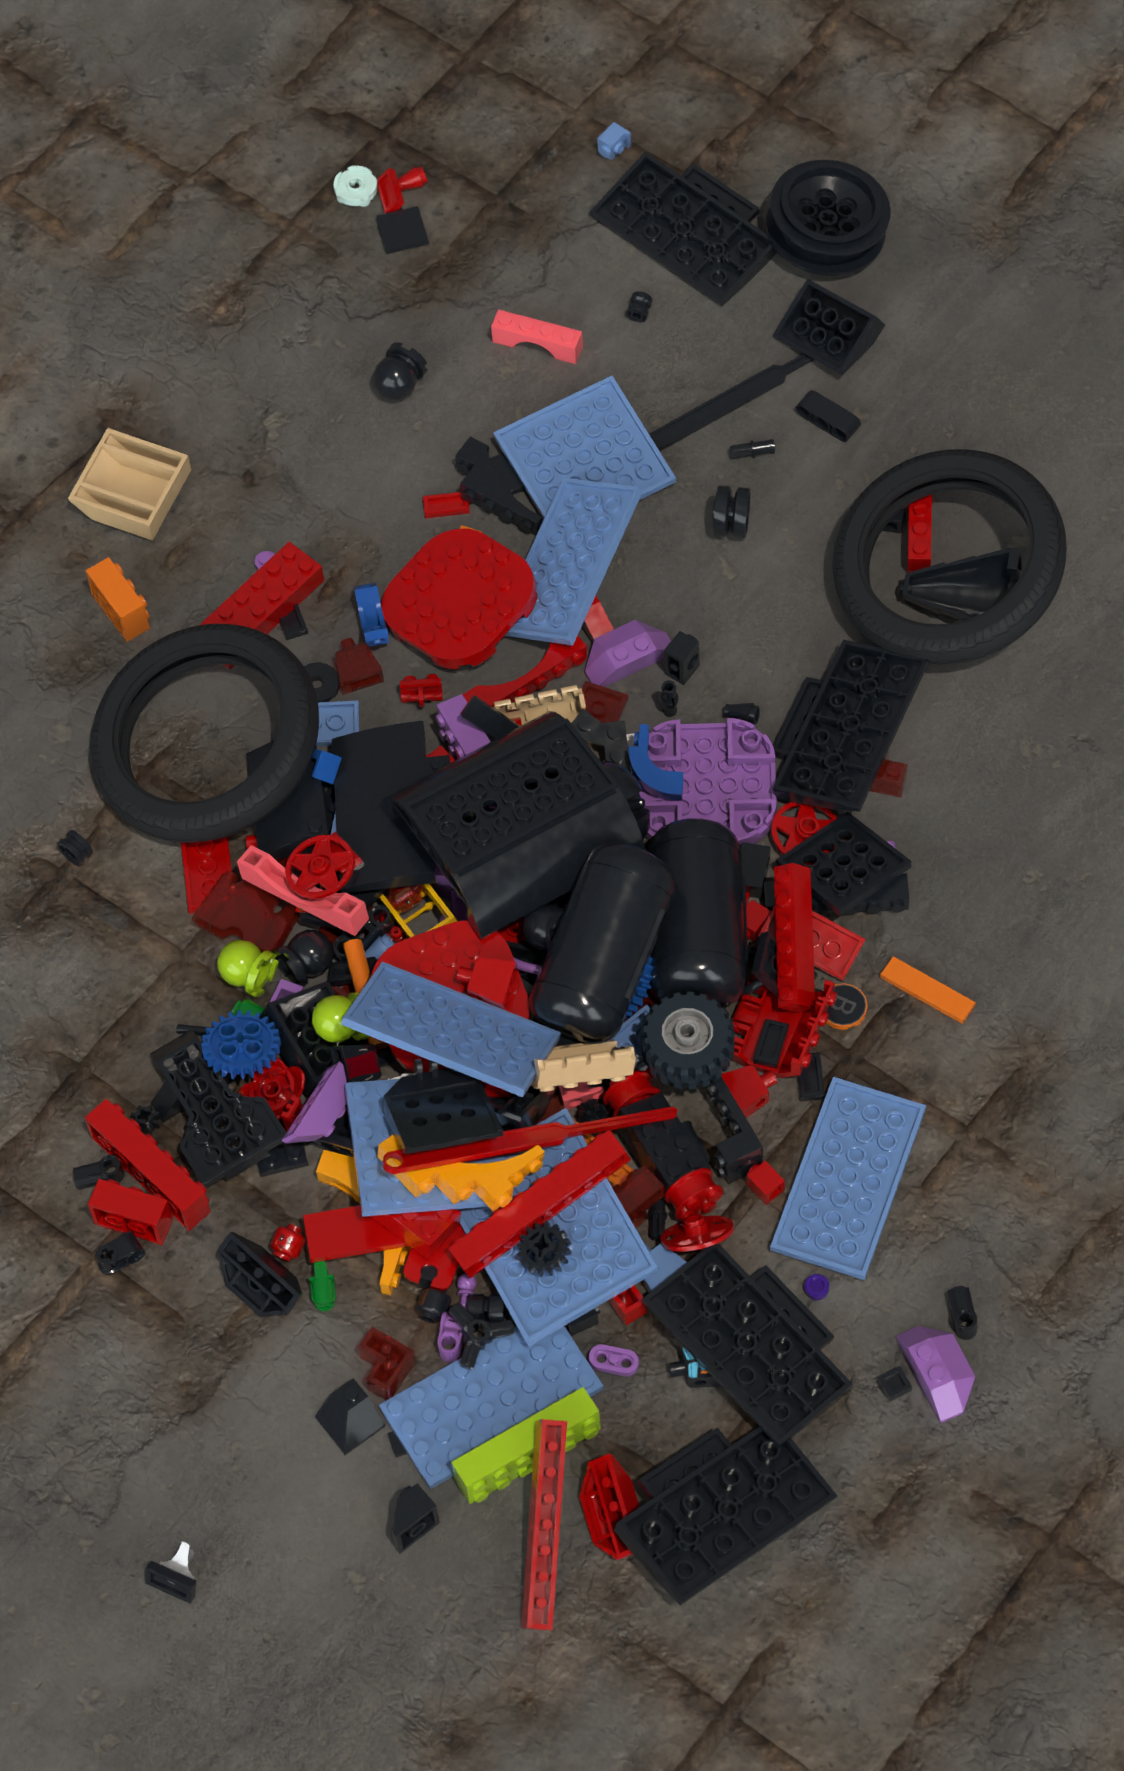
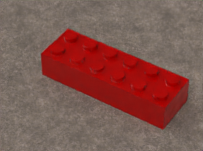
[200,541,325,669]
[85,1098,211,1231]

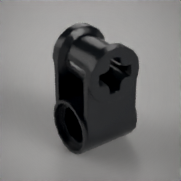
[96,1231,146,1275]

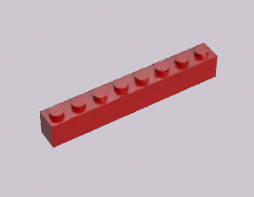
[448,1130,631,1278]
[521,1419,567,1631]

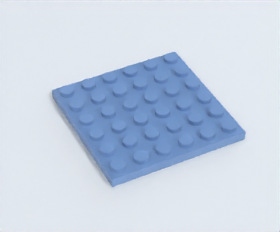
[493,376,676,520]
[345,1079,505,1217]

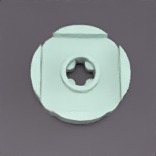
[334,166,377,207]

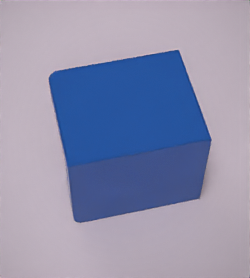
[312,749,342,784]

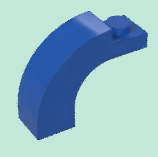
[353,582,389,647]
[629,724,684,801]

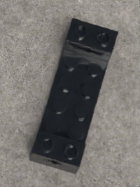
[670,1077,763,1184]

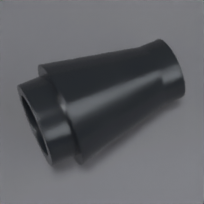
[724,703,760,724]

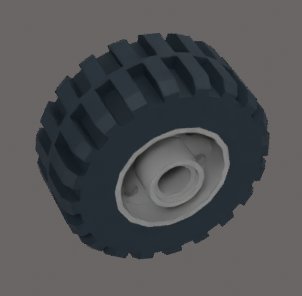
[641,991,735,1089]

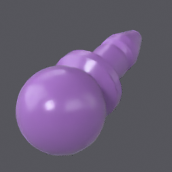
[457,1273,477,1311]

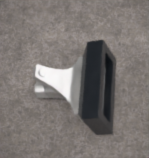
[145,1542,197,1604]

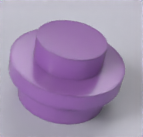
[255,551,275,570]

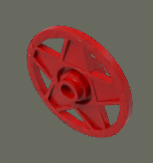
[771,802,837,865]
[285,835,355,899]
[660,1214,734,1251]

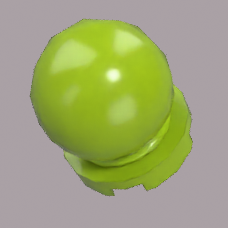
[217,940,279,998]
[312,992,370,1043]

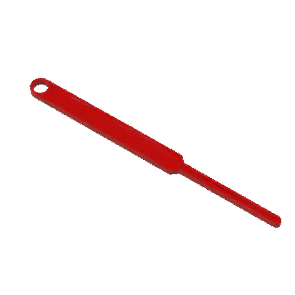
[382,1107,678,1174]

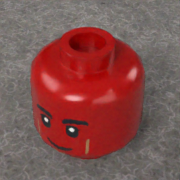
[270,1224,306,1262]

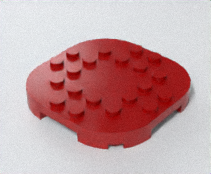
[382,529,538,669]
[371,921,531,1073]

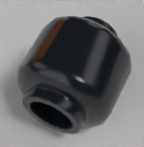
[415,1287,451,1324]

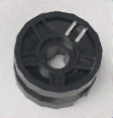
[57,830,93,866]

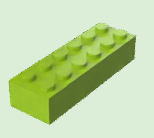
[451,1387,601,1504]

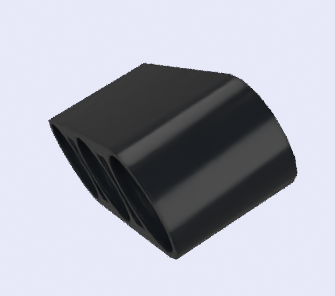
[795,390,861,442]
[333,905,395,961]

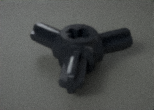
[449,1302,515,1370]

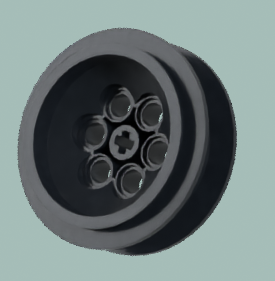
[766,160,891,276]

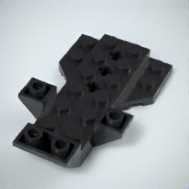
[150,1029,286,1188]

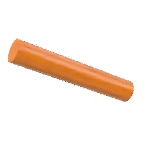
[343,939,389,1050]

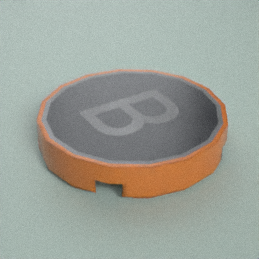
[826,983,868,1030]

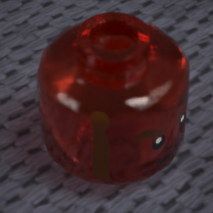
[387,885,423,912]

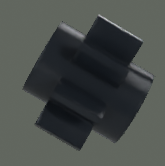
[577,1099,608,1123]
[131,1105,160,1135]

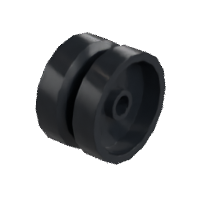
[713,485,751,538]

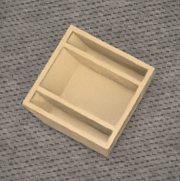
[68,428,191,541]

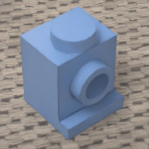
[597,122,631,160]

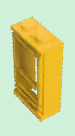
[379,884,457,938]

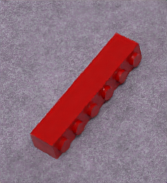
[774,863,815,1012]

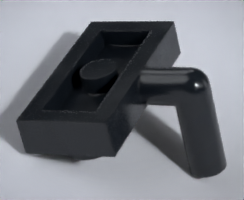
[258,1142,309,1177]

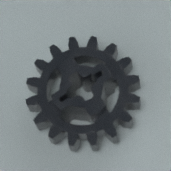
[517,1221,572,1277]

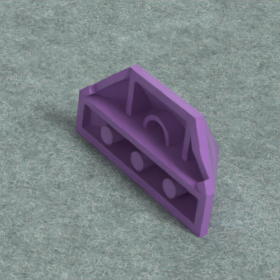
[585,620,671,691]
[282,1062,347,1143]
[896,1326,975,1423]

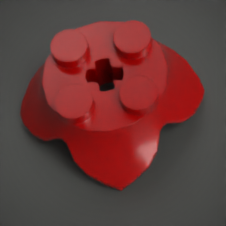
[238,1057,305,1120]

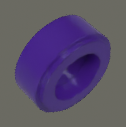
[804,1274,829,1300]

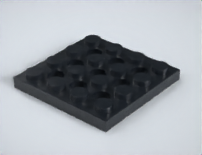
[776,811,912,916]

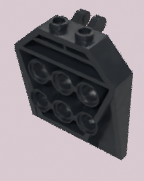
[384,1059,503,1154]

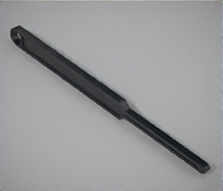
[649,354,814,451]

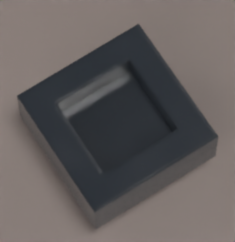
[878,1366,912,1401]

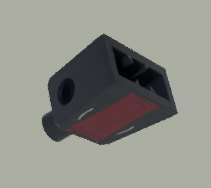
[329,1044,389,1083]

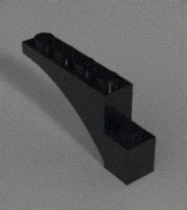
[456,436,542,536]

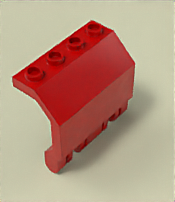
[732,974,837,1078]

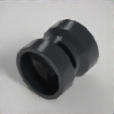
[626,291,653,322]

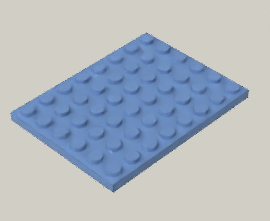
[457,1108,659,1346]

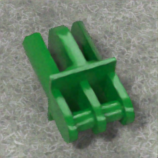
[309,1261,336,1312]

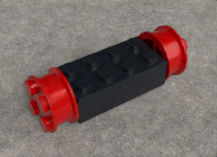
[603,1069,723,1223]

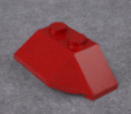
[579,1453,640,1560]

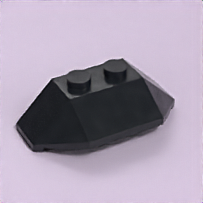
[488,1085,557,1130]
[217,1232,302,1317]

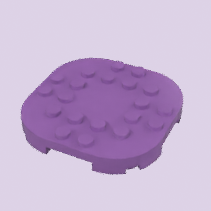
[637,718,777,846]

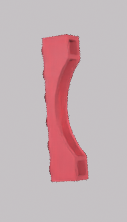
[237,845,369,936]

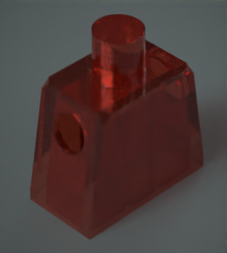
[335,638,384,695]

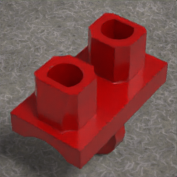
[400,674,443,707]

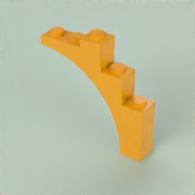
[377,1134,545,1211]
[316,1150,411,1295]

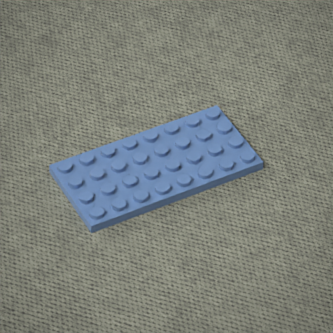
[504,478,643,645]
[342,962,561,1097]
[770,1077,926,1281]
[379,1326,604,1490]

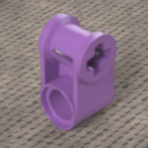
[438,1312,465,1363]

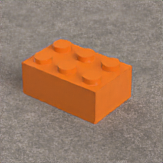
[85,557,150,642]

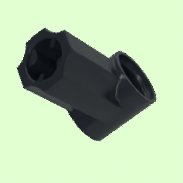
[73,1155,125,1190]
[948,1285,977,1340]

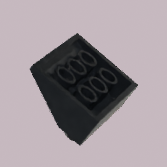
[772,278,886,375]
[260,981,365,1097]

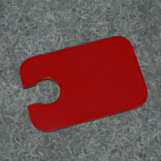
[404,1223,467,1290]

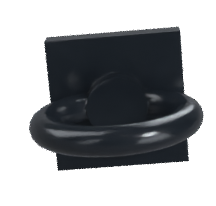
[742,931,778,998]

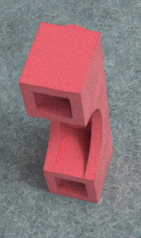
[491,309,583,364]

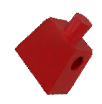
[457,958,518,1010]
[722,1065,777,1118]

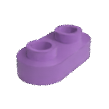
[589,1345,639,1377]

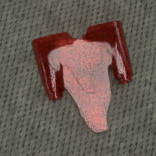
[192,858,300,955]

